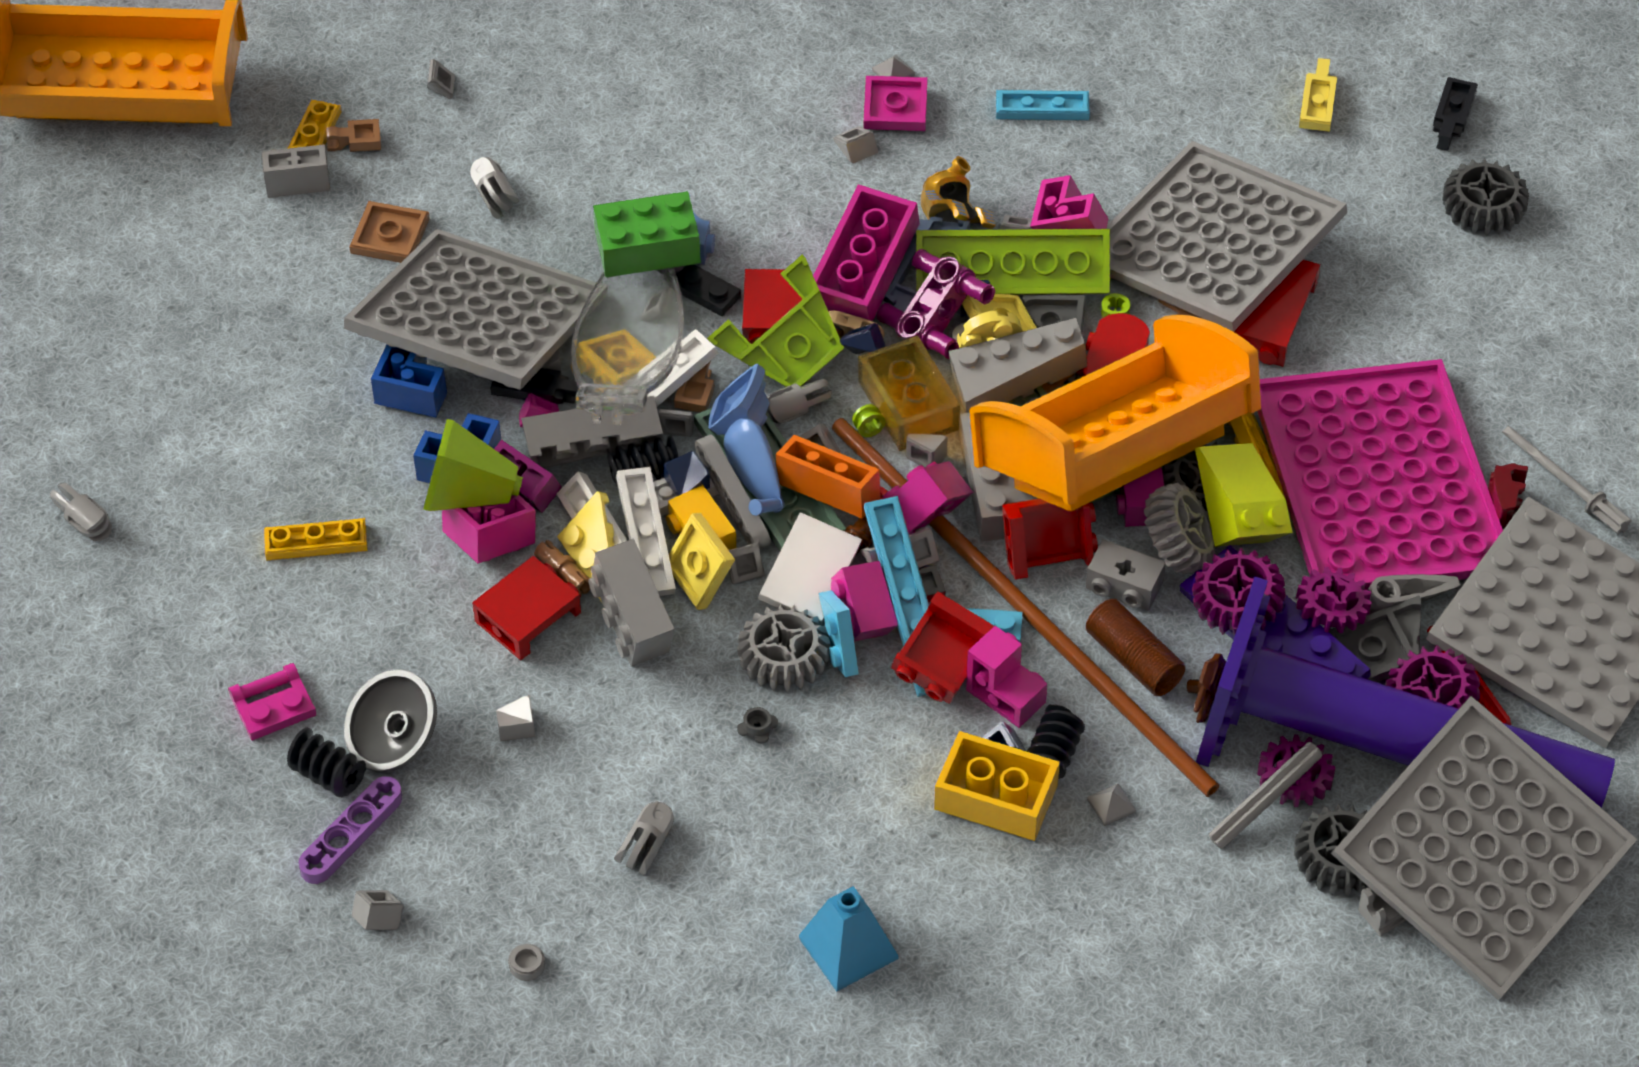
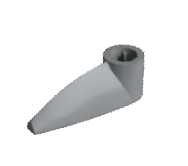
[1368,574,1461,614]

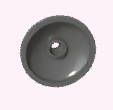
[344,670,437,772]

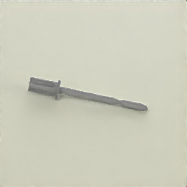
[1502,425,1632,535]

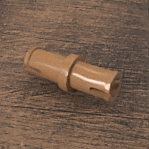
[534,540,590,596]

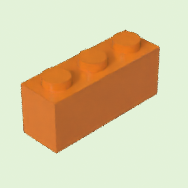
[776,435,880,519]

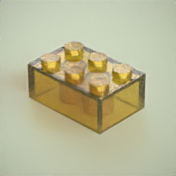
[858,336,960,451]

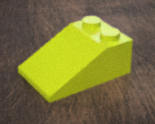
[1195,443,1293,547]

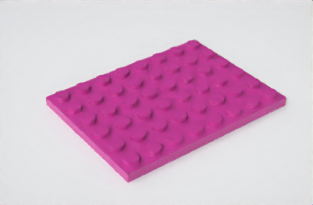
[1258,359,1503,590]

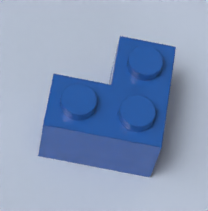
[371,344,447,418]
[413,413,501,483]

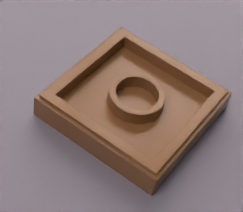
[349,201,430,263]

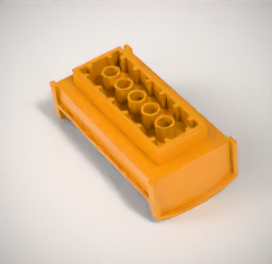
[0,0,248,126]
[969,315,1261,511]

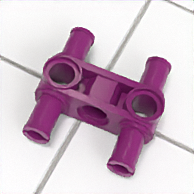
[877,249,995,359]

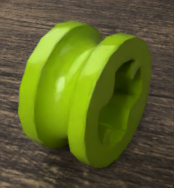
[1101,293,1131,318]
[852,404,886,437]

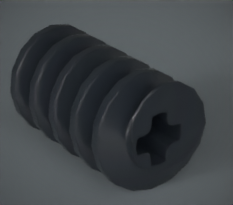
[607,435,678,489]
[1027,704,1085,779]
[287,727,366,798]

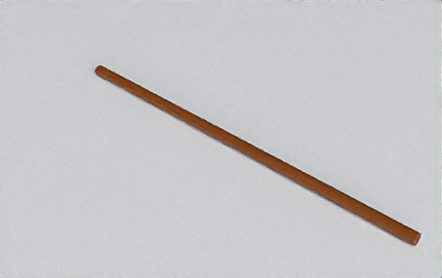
[832,418,1219,797]

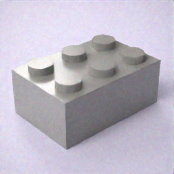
[588,538,674,667]

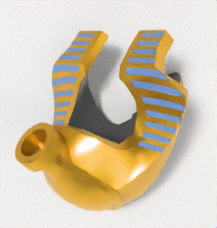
[921,156,996,229]

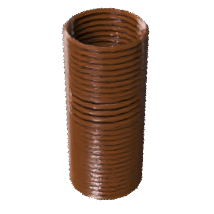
[1085,599,1186,696]

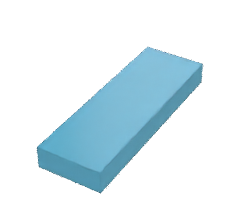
[996,90,1090,120]

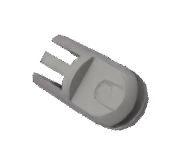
[470,157,520,219]
[767,379,832,423]
[50,483,112,541]
[614,801,674,875]

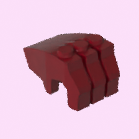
[1488,463,1528,529]

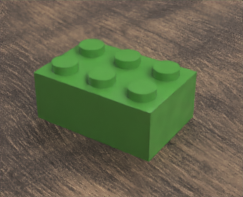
[593,191,701,278]

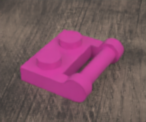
[228,663,317,741]

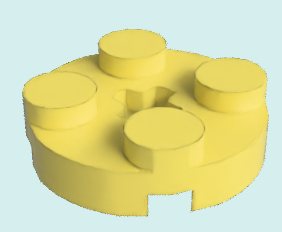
[957,311,1023,348]

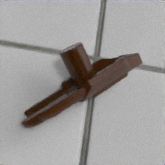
[1187,653,1226,723]

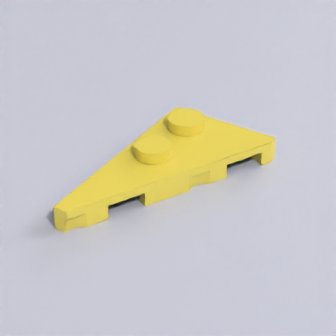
[557,491,614,604]

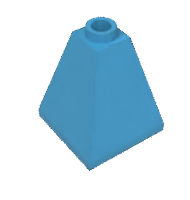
[799,886,899,992]

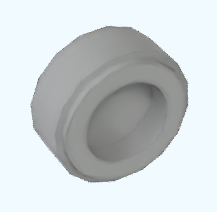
[508,944,545,981]

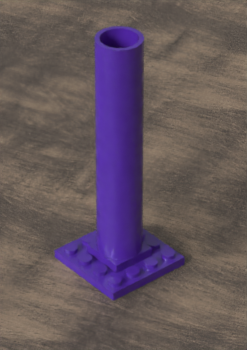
[1196,576,1615,808]

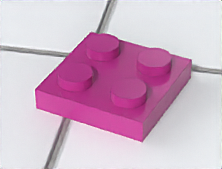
[863,76,928,131]

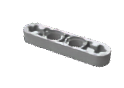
[695,434,771,550]

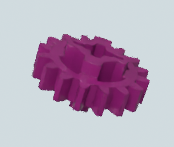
[1295,567,1372,633]
[1257,734,1335,807]

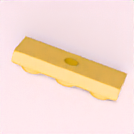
[287,99,342,149]
[264,518,368,561]

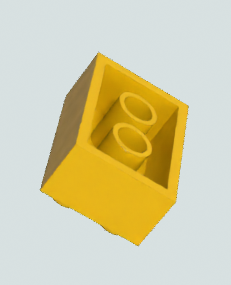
[934,731,1060,841]

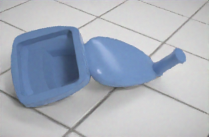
[708,363,785,516]

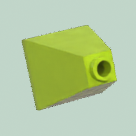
[423,419,523,511]

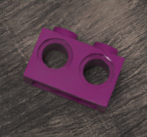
[494,439,562,513]

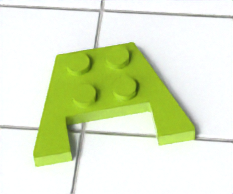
[707,254,844,387]

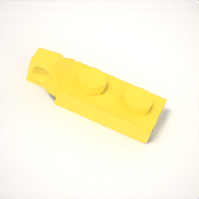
[1299,58,1337,132]

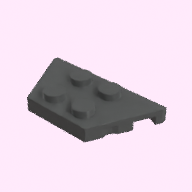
[1329,595,1422,683]

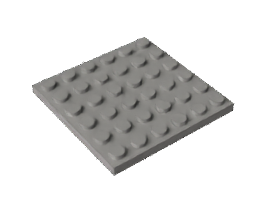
[1106,141,1348,332]
[344,229,608,390]
[1426,497,1639,748]
[1331,696,1638,1000]

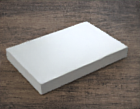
[758,512,862,625]

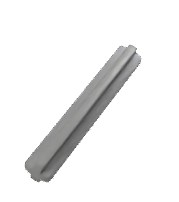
[1209,742,1322,849]

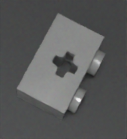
[1086,539,1166,611]

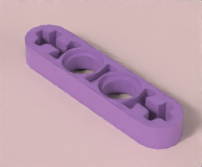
[298,776,402,884]

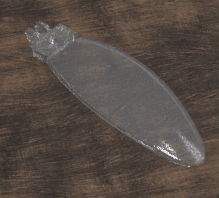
[571,267,684,425]

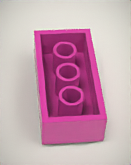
[813,184,920,321]

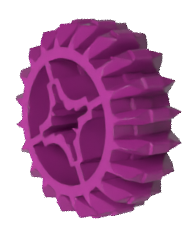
[1192,548,1286,635]
[1385,645,1481,709]

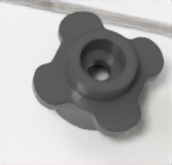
[737,707,778,743]

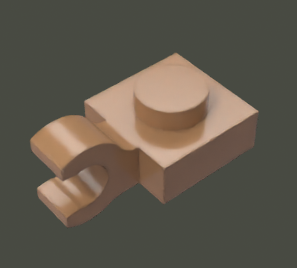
[326,119,381,152]
[674,361,715,412]

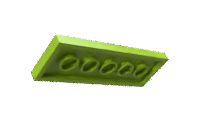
[916,229,1110,295]

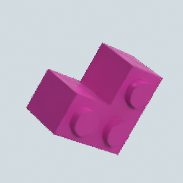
[1030,175,1109,229]
[882,461,974,535]
[442,495,536,564]
[966,626,1047,728]

